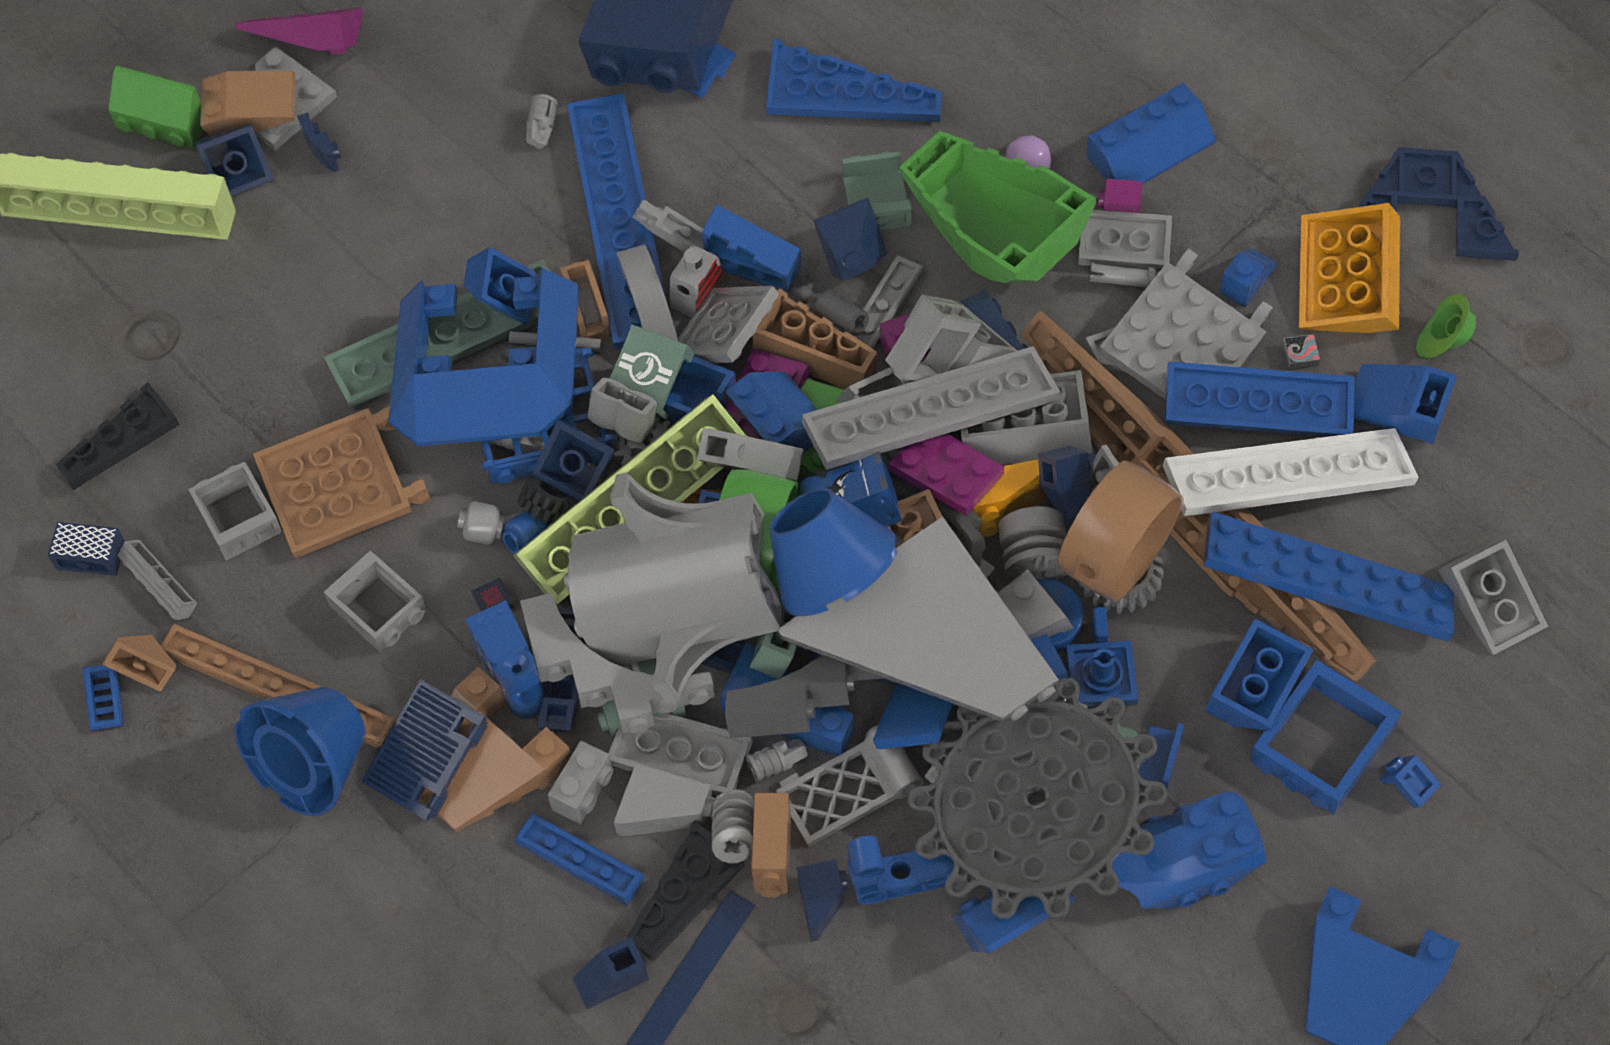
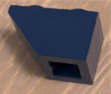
[572,937,649,1009]

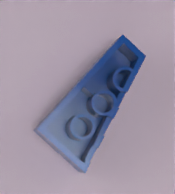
[720,642,854,757]

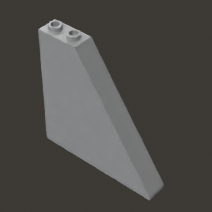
[778,517,1059,722]

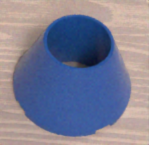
[769,488,898,616]
[234,687,366,816]

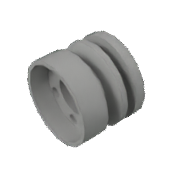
[998,507,1067,582]

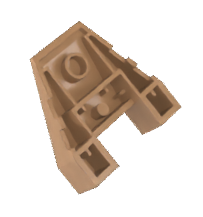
[419,667,571,832]

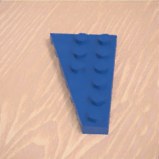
[766,38,942,122]

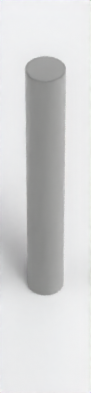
[509,331,601,351]

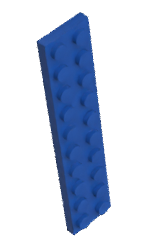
[567,93,667,350]

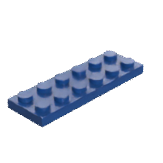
[1164,361,1355,437]

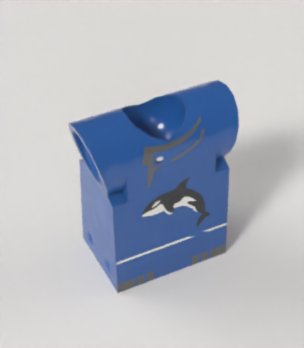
[798,451,903,526]
[465,600,545,719]

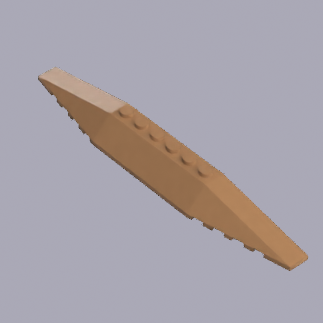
[1021,311,1376,684]

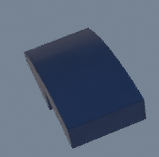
[297,112,341,172]

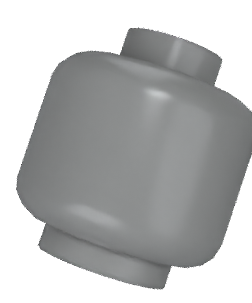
[457,501,505,545]

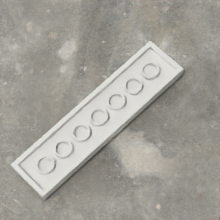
[1162,428,1419,516]

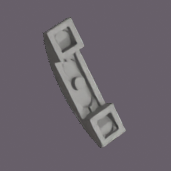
[616,245,678,341]

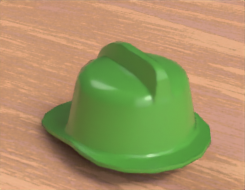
[1416,294,1476,359]

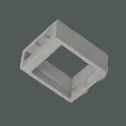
[885,299,981,382]
[188,461,282,561]
[324,550,427,653]

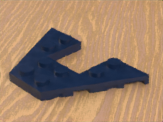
[1359,147,1519,261]

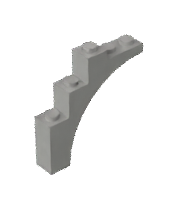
[520,593,715,734]

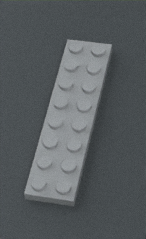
[802,346,1060,470]

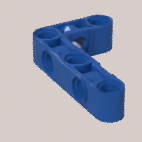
[847,836,954,905]

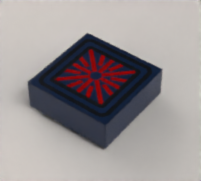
[471,578,514,612]

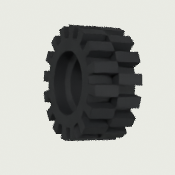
[517,475,579,524]

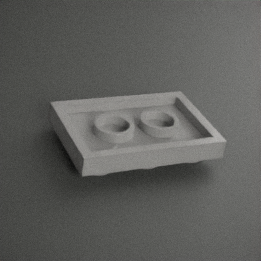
[1078,209,1172,271]

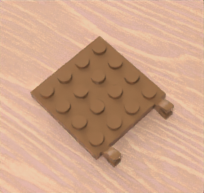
[253,406,431,559]

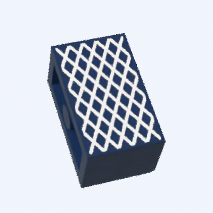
[48,522,125,576]

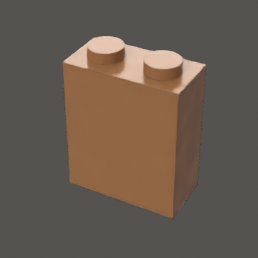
[752,793,791,898]

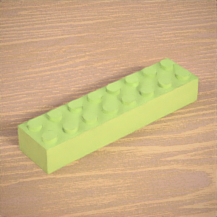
[0,153,236,240]
[513,395,746,604]

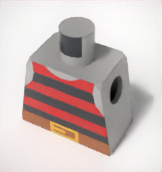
[669,245,724,318]

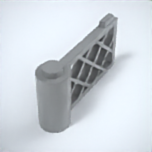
[776,725,924,847]

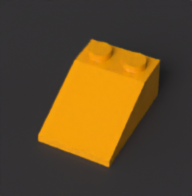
[972,459,1048,537]

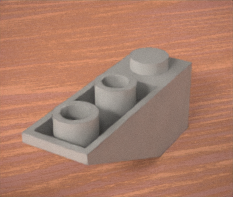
[697,428,804,481]

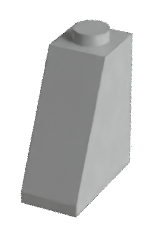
[614,763,715,837]

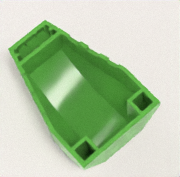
[900,131,1096,283]

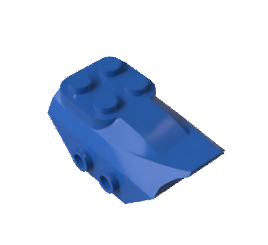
[1112,792,1266,909]

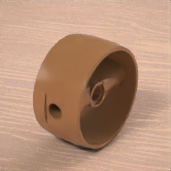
[1058,461,1183,602]

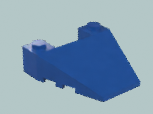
[1305,886,1460,1045]

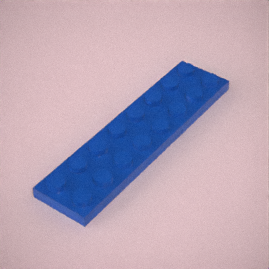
[1203,511,1454,642]

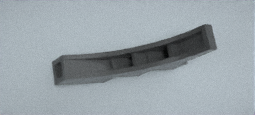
[725,655,884,738]

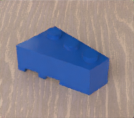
[702,204,802,293]

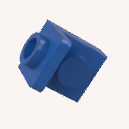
[1380,755,1441,808]

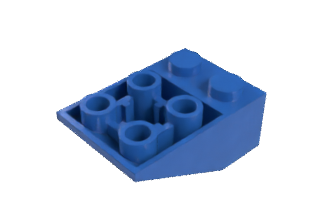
[1354,364,1457,444]

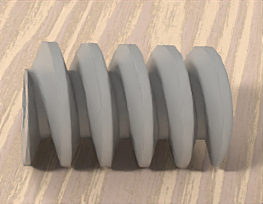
[712,789,754,863]

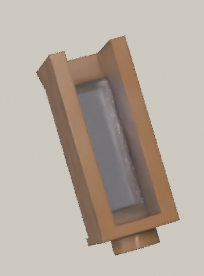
[560,260,611,339]

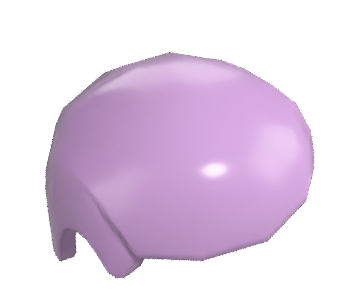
[1005,135,1051,169]

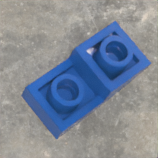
[684,44,736,99]

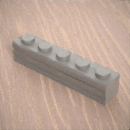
[117,540,197,620]

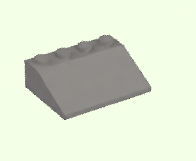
[961,370,1092,465]

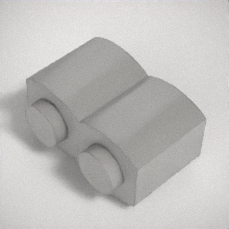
[587,378,657,443]

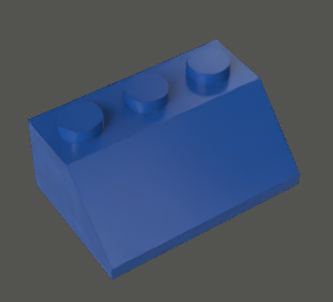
[725,371,817,454]
[1205,619,1314,730]
[953,888,1076,953]

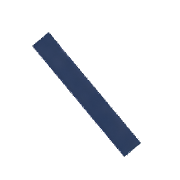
[626,891,756,1045]

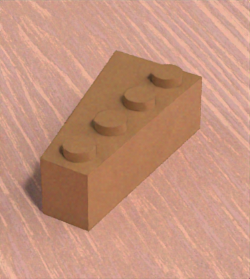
[753,288,877,389]

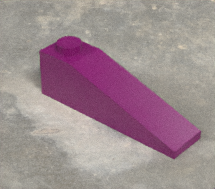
[235,8,363,55]

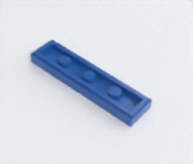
[514,813,645,906]

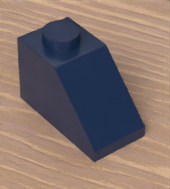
[796,859,849,942]

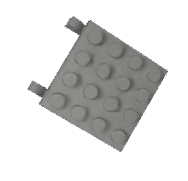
[1098,248,1273,399]

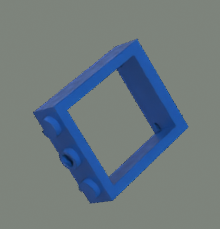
[1249,660,1402,814]

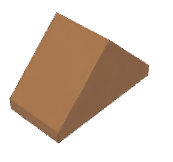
[102,634,176,692]

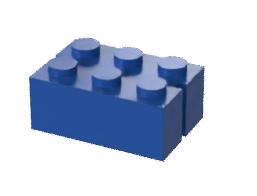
[660,356,736,425]

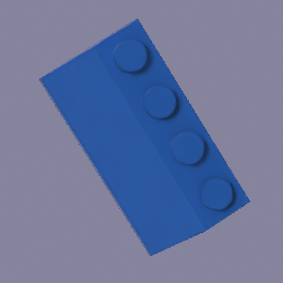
[1086,82,1216,184]

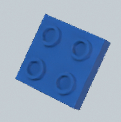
[1066,641,1138,708]

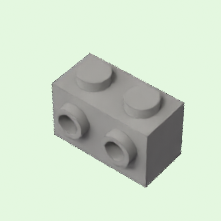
[548,741,613,824]

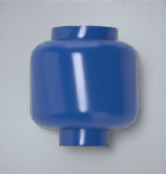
[503,511,550,554]

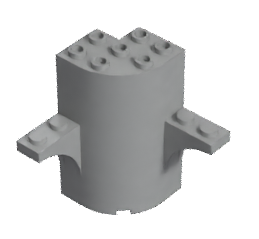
[564,472,785,705]

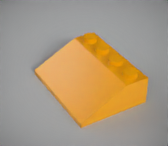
[1299,203,1400,333]

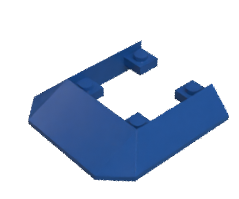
[388,268,579,446]

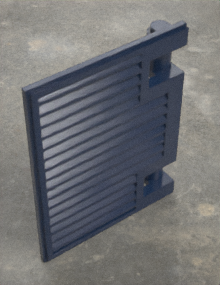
[361,679,488,821]

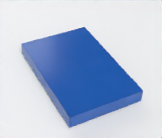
[873,682,953,749]

